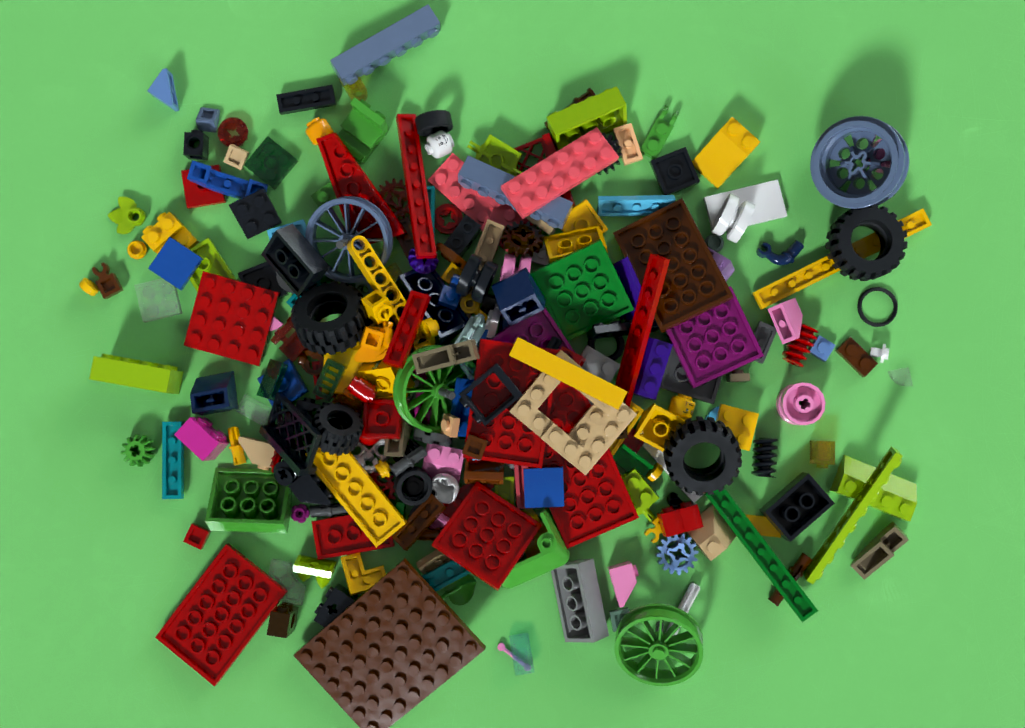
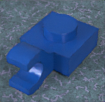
[437,273,461,310]

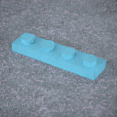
[597,195,675,216]

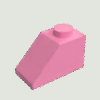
[767,298,803,344]
[607,561,639,608]

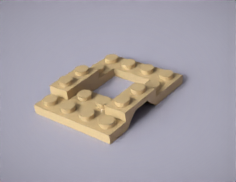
[509,350,637,475]

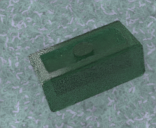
[256,359,288,401]

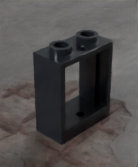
[459,363,523,426]

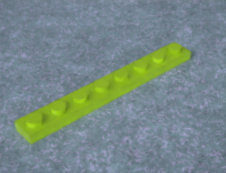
[803,446,903,584]

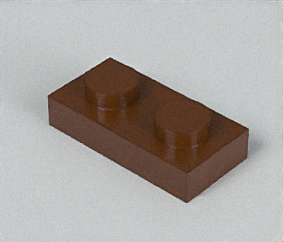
[835,337,878,377]

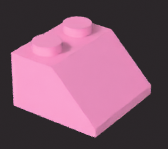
[421,443,465,483]

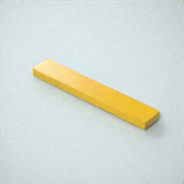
[509,337,628,410]

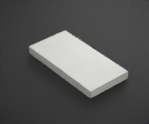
[703,180,787,234]

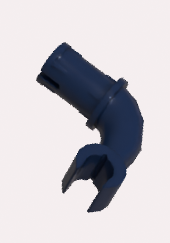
[756,240,804,265]

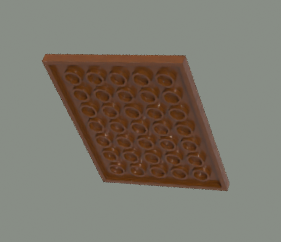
[293,558,486,728]

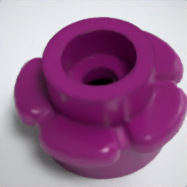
[291,504,310,523]

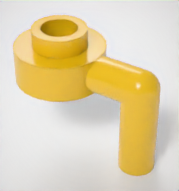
[460,294,488,323]
[413,317,440,351]

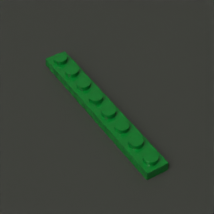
[705,487,818,622]

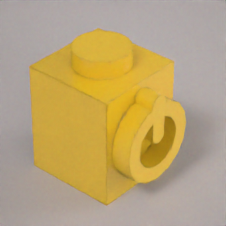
[361,289,394,325]

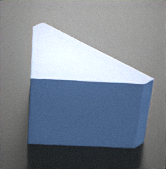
[147,68,179,111]

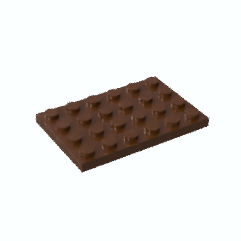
[613,198,734,333]

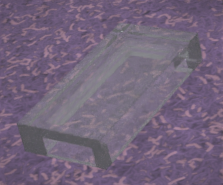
[235,394,272,425]

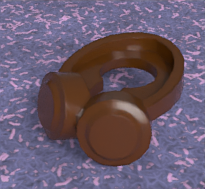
[298,349,324,376]

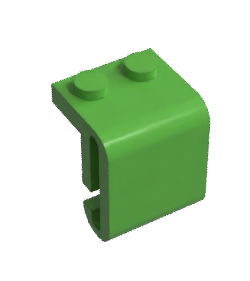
[337,97,389,164]

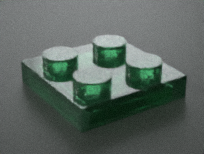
[244,136,298,190]

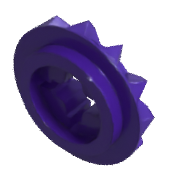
[408,247,439,274]

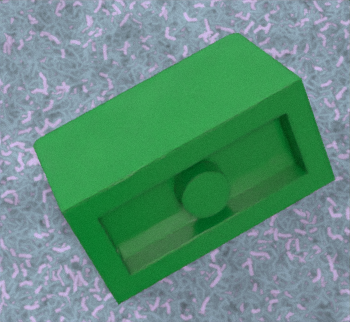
[613,444,654,478]

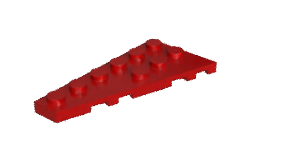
[316,133,407,244]

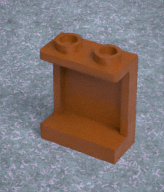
[464,459,504,485]

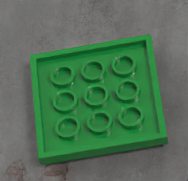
[530,239,634,341]

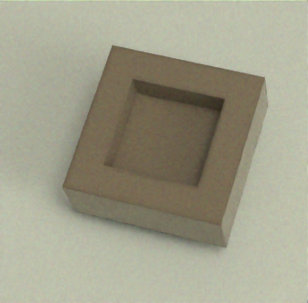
[726,370,750,382]

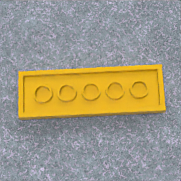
[305,448,407,548]

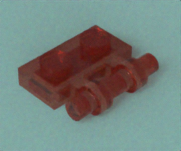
[271,317,307,362]

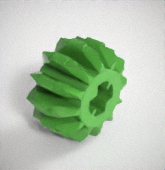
[121,434,156,467]

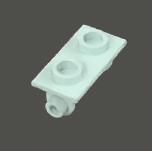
[454,313,486,345]

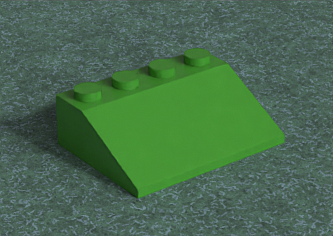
[205,468,292,533]

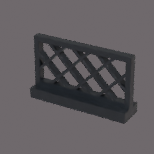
[259,392,322,476]

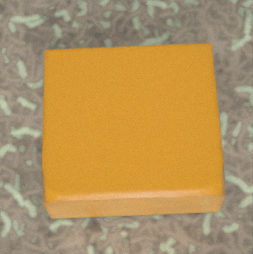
[359,326,385,352]

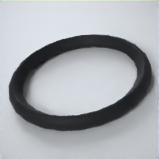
[857,287,898,327]

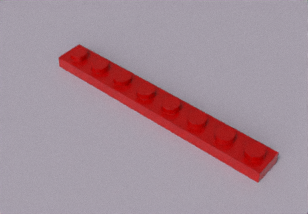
[396,114,437,259]
[615,254,670,408]

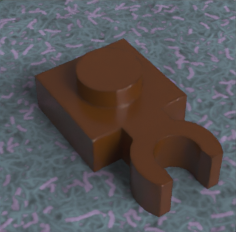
[92,263,123,299]

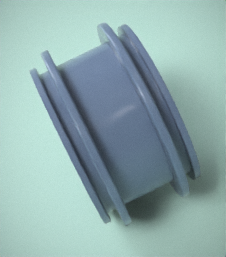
[810,116,909,209]

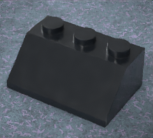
[261,224,330,297]

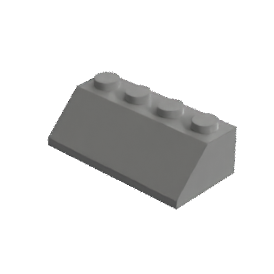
[551,558,609,643]

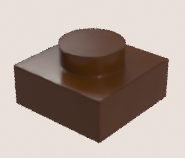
[462,434,488,460]

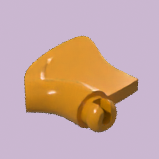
[354,321,394,363]

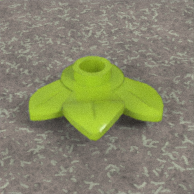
[108,196,146,234]

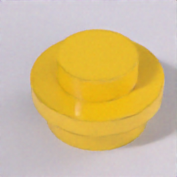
[127,240,147,259]
[374,460,391,479]

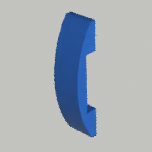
[187,160,268,199]

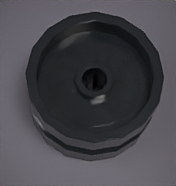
[456,254,498,304]

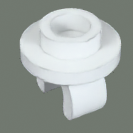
[870,344,890,363]

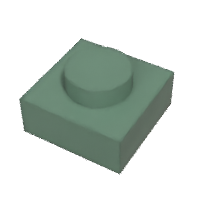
[609,608,629,632]

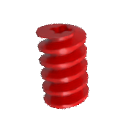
[782,324,818,367]

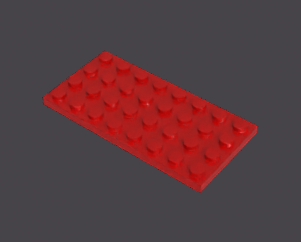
[531,382,639,549]

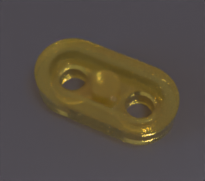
[339,77,368,101]

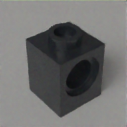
[183,130,209,160]

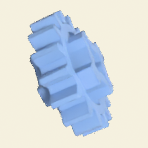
[655,533,699,575]

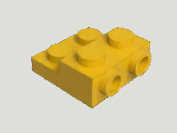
[141,212,199,254]

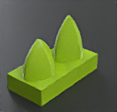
[293,555,336,589]

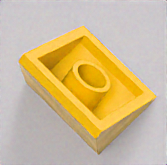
[634,403,686,452]

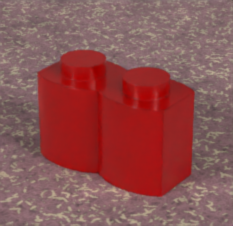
[657,501,704,537]

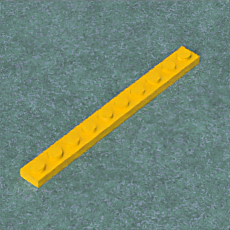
[752,208,932,310]

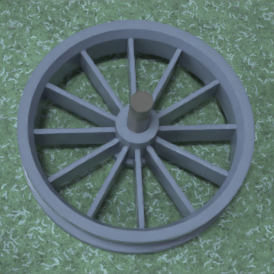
[305,196,393,283]

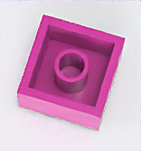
[174,417,230,461]

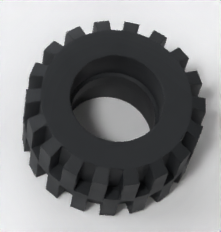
[310,402,364,456]

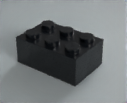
[759,472,835,542]

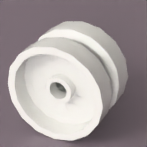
[711,193,755,243]

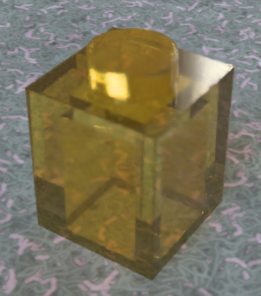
[810,440,835,468]

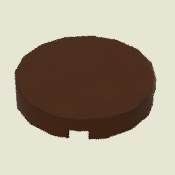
[435,242,467,270]

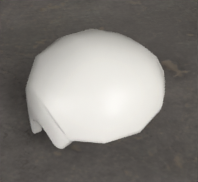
[431,473,460,504]

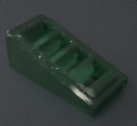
[312,358,347,402]

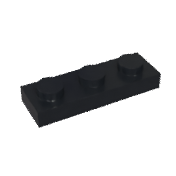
[276,85,336,115]

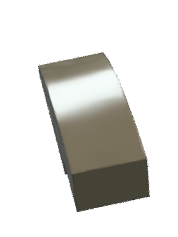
[412,339,480,374]
[850,522,909,580]

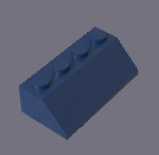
[395,269,469,345]

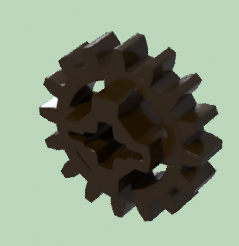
[502,220,544,258]

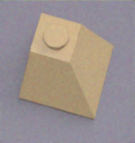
[687,504,736,561]

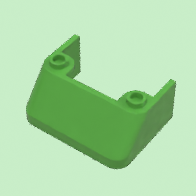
[502,507,570,589]

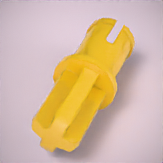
[228,426,247,465]

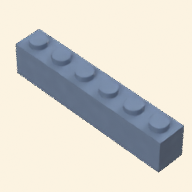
[330,4,440,86]
[458,156,573,229]

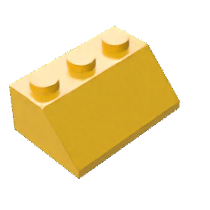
[543,225,608,264]

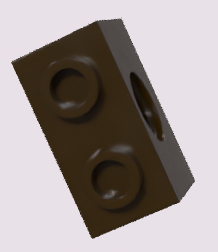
[267,602,299,638]

